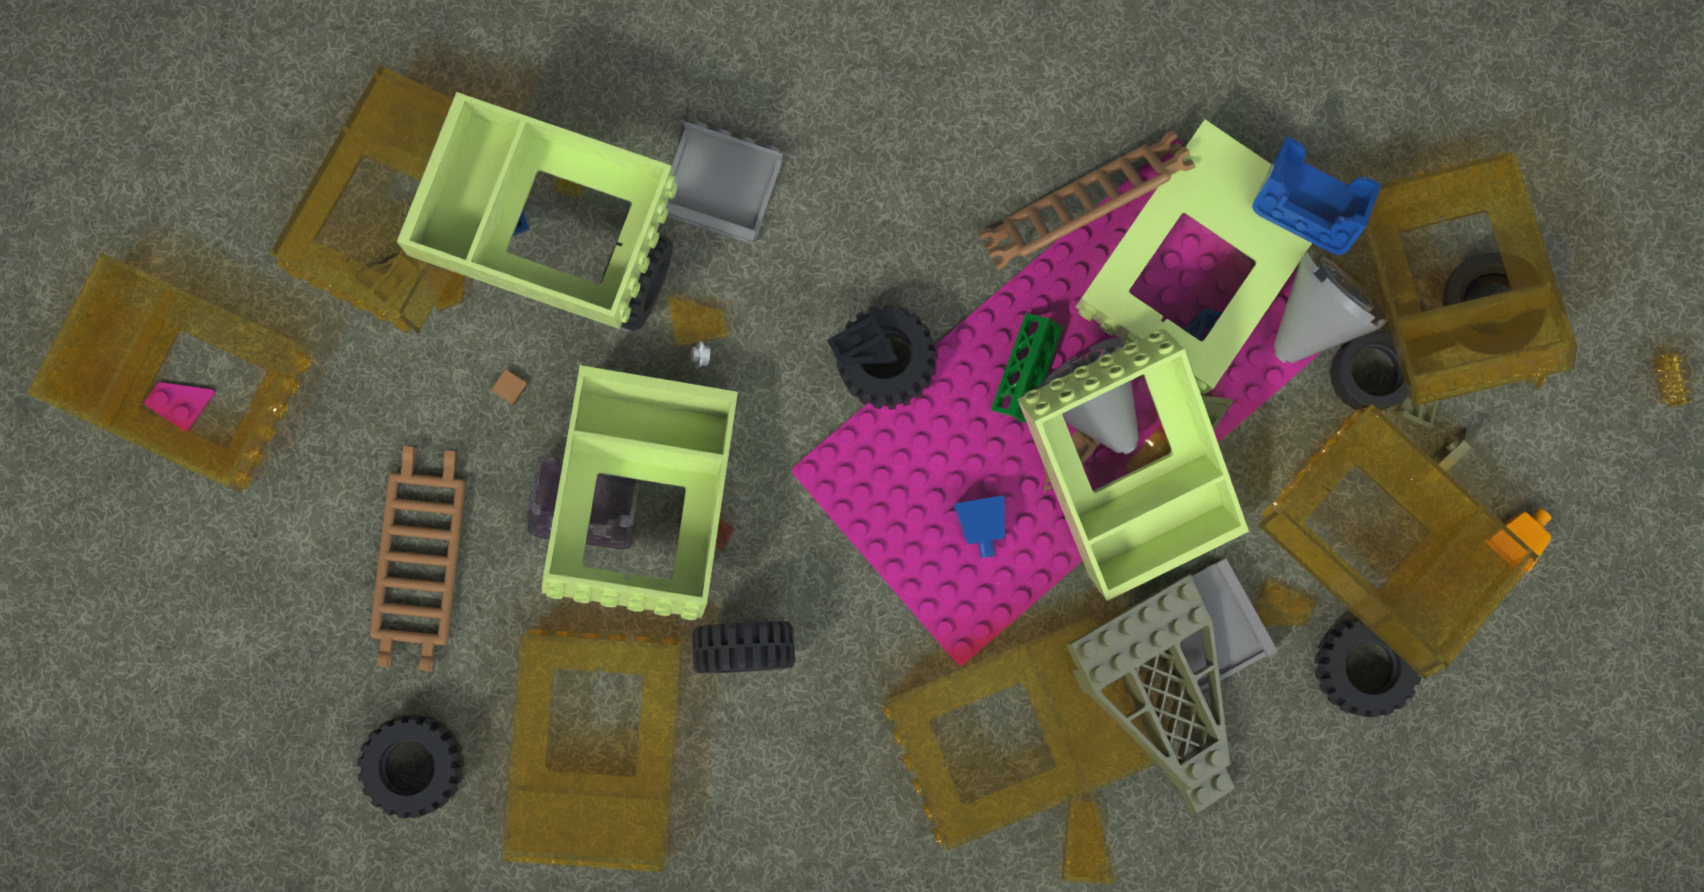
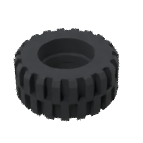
[600,234,673,331]
[836,305,937,410]
[1314,616,1423,717]
[692,621,795,674]
[357,715,465,819]

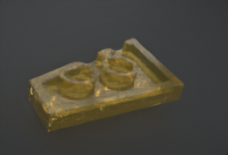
[1061,800,1115,885]

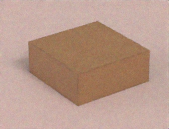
[491,369,528,405]

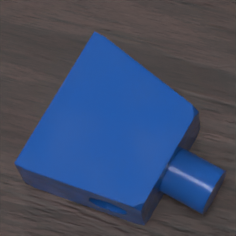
[953,495,1005,559]

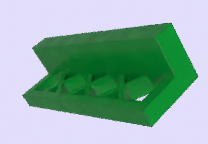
[991,313,1064,423]

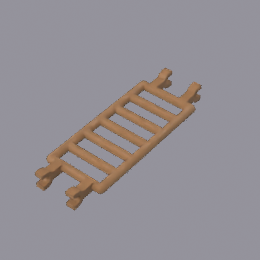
[978,130,1196,270]
[370,446,466,671]

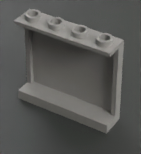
[666,120,783,245]
[1166,558,1278,691]

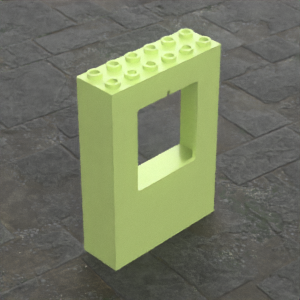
[397,92,678,329]
[1075,120,1312,395]
[1018,329,1249,601]
[541,365,738,620]

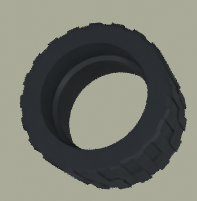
[1330,330,1418,413]

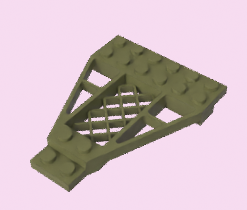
[1066,574,1235,814]

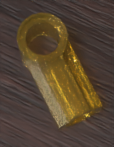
[1124,428,1171,473]

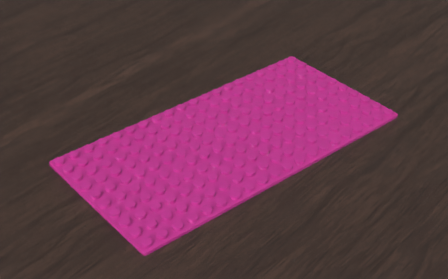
[792,139,1323,666]

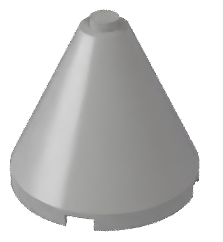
[1273,249,1388,363]
[1036,337,1139,454]

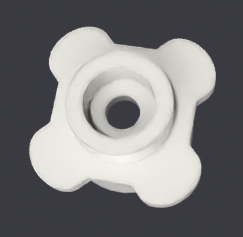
[691,341,710,369]

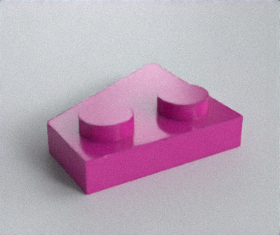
[143,382,216,433]

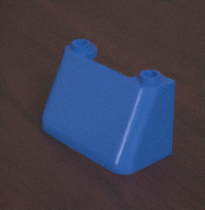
[1252,136,1382,255]

